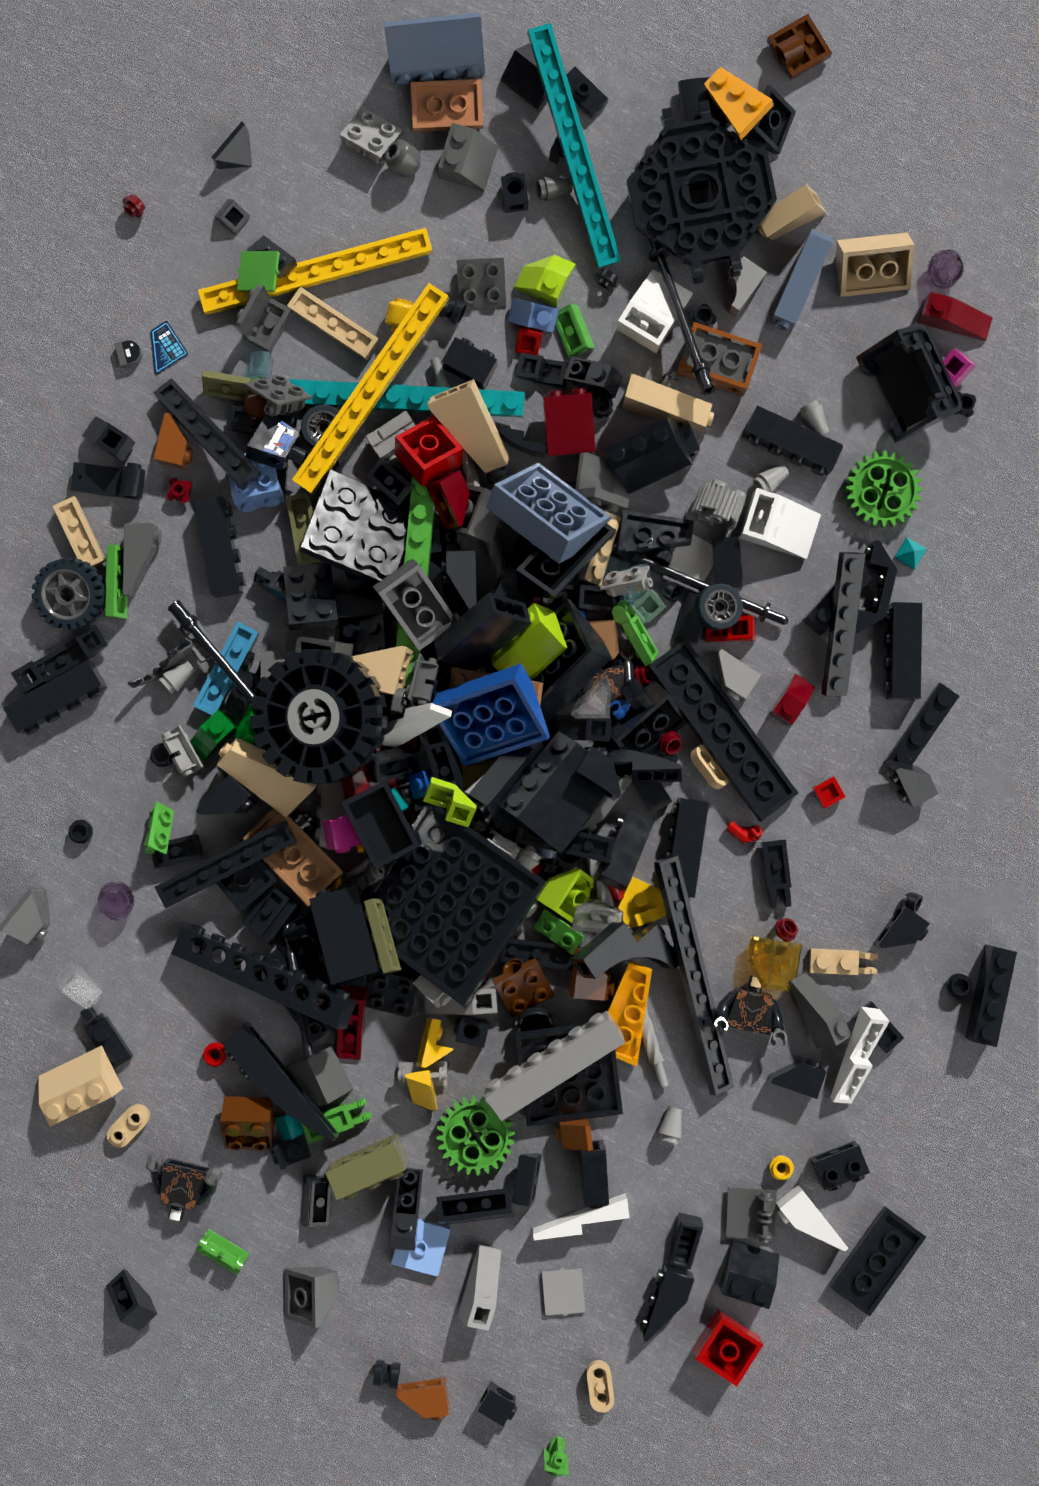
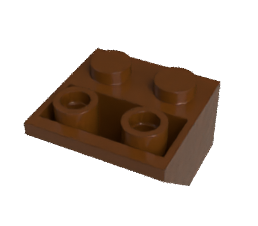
[220,1096,275,1151]

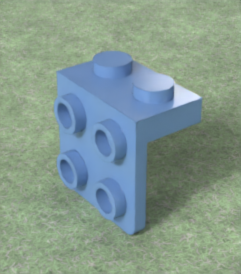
[228,453,285,512]

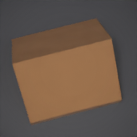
[588,619,620,659]

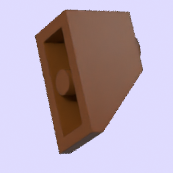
[153,413,193,470]
[555,1119,593,1151]
[396,1377,450,1420]

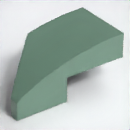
[632,589,667,624]

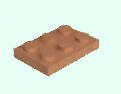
[411,79,483,132]

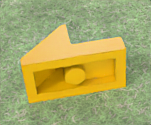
[416,1018,454,1068]

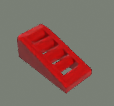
[705,615,756,643]

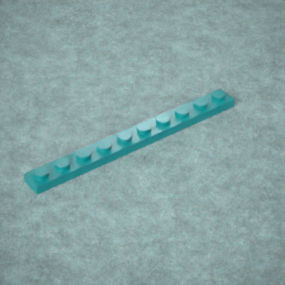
[527,23,621,269]
[289,379,525,418]

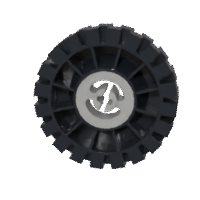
[250,649,388,784]

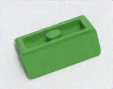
[556,304,595,358]

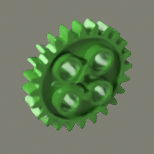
[844,450,923,529]
[436,1094,515,1176]

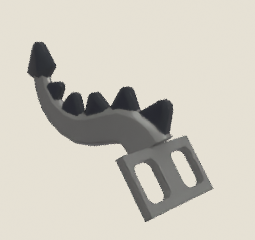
[128,620,221,688]

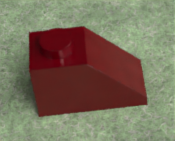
[426,471,470,529]
[769,674,815,726]

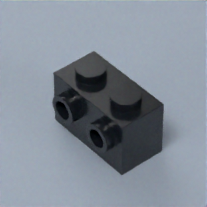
[441,337,497,390]
[810,1141,870,1191]

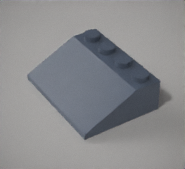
[384,12,485,85]
[486,463,611,564]

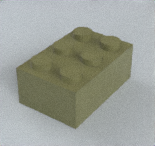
[325,1134,408,1201]

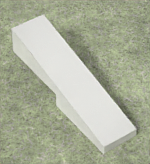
[381,703,452,748]
[830,1007,889,1104]
[533,1193,630,1241]

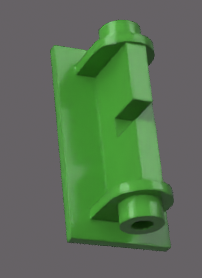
[143,801,174,855]
[534,909,585,955]
[196,1228,250,1275]
[543,1436,569,1477]

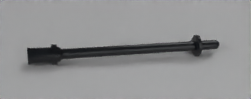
[648,238,716,396]
[610,542,789,625]
[168,600,257,711]

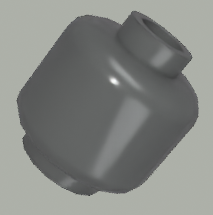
[385,140,421,177]

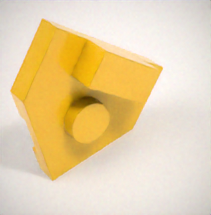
[618,876,666,928]

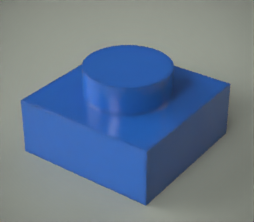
[407,770,431,800]

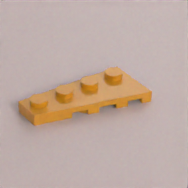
[608,960,652,1067]

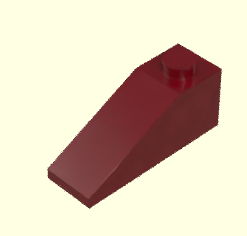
[917,291,993,341]
[337,986,367,1060]

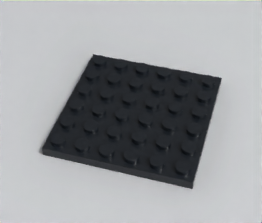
[364,803,548,1007]

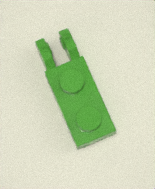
[611,599,659,666]
[301,1098,372,1144]

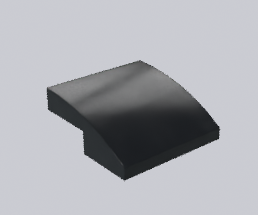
[678,77,731,128]

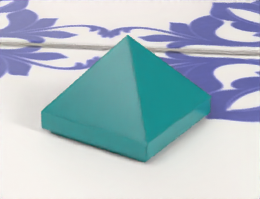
[894,537,927,569]

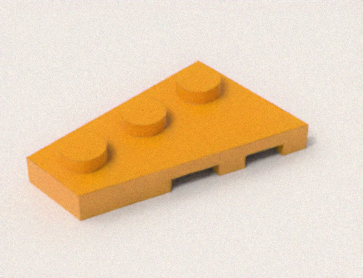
[704,67,774,140]

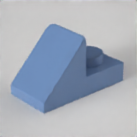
[508,298,559,333]

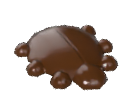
[244,390,277,422]

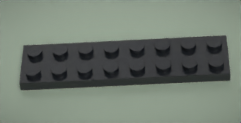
[647,639,799,822]

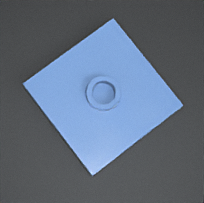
[391,1219,451,1277]

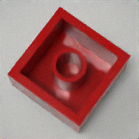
[394,415,463,487]
[692,1309,764,1387]

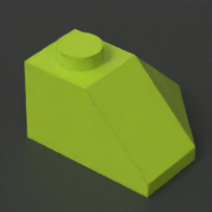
[514,255,576,308]
[537,868,593,928]

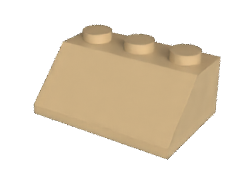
[836,232,915,297]
[39,1045,123,1126]

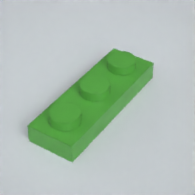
[104,544,128,619]

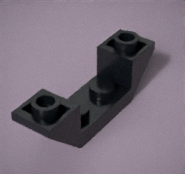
[855,540,898,634]

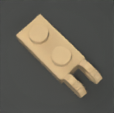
[809,948,878,975]

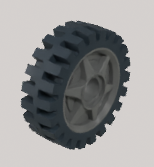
[31,558,106,630]

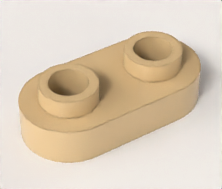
[691,745,729,789]
[107,1104,150,1148]
[586,1360,614,1413]

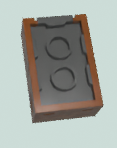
[677,322,762,397]

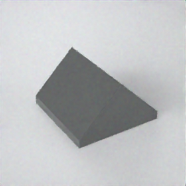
[288,1045,353,1107]

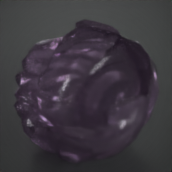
[927,249,964,290]
[97,881,135,921]

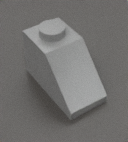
[716,649,761,701]

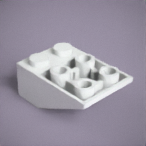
[616,269,693,354]
[739,488,821,560]

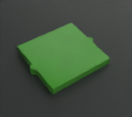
[237,251,280,292]

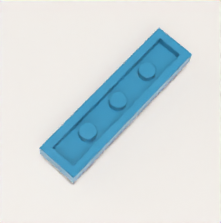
[193,621,260,716]

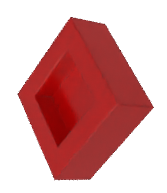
[812,776,846,809]

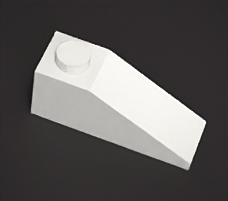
[776,1185,848,1251]

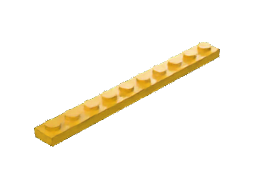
[198,228,433,315]
[292,283,449,495]

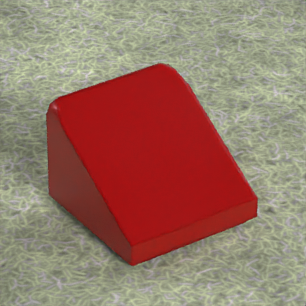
[515,325,543,355]

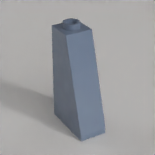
[770,229,834,331]

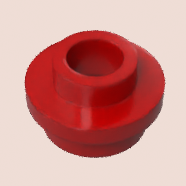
[203,1042,227,1067]

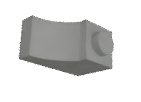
[727,256,767,318]

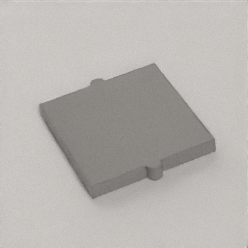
[542,1267,585,1316]

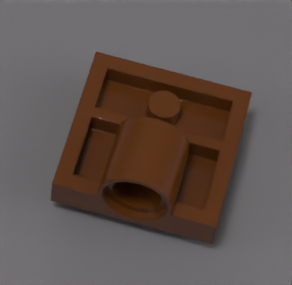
[767,14,832,81]
[492,958,555,1017]

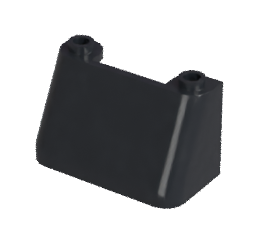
[856,325,962,443]

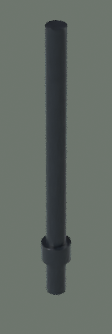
[281,921,315,1058]

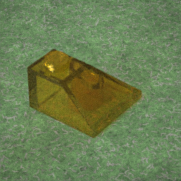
[747,936,802,991]

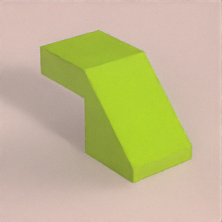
[423,777,477,827]

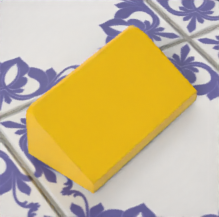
[405,1070,437,1111]

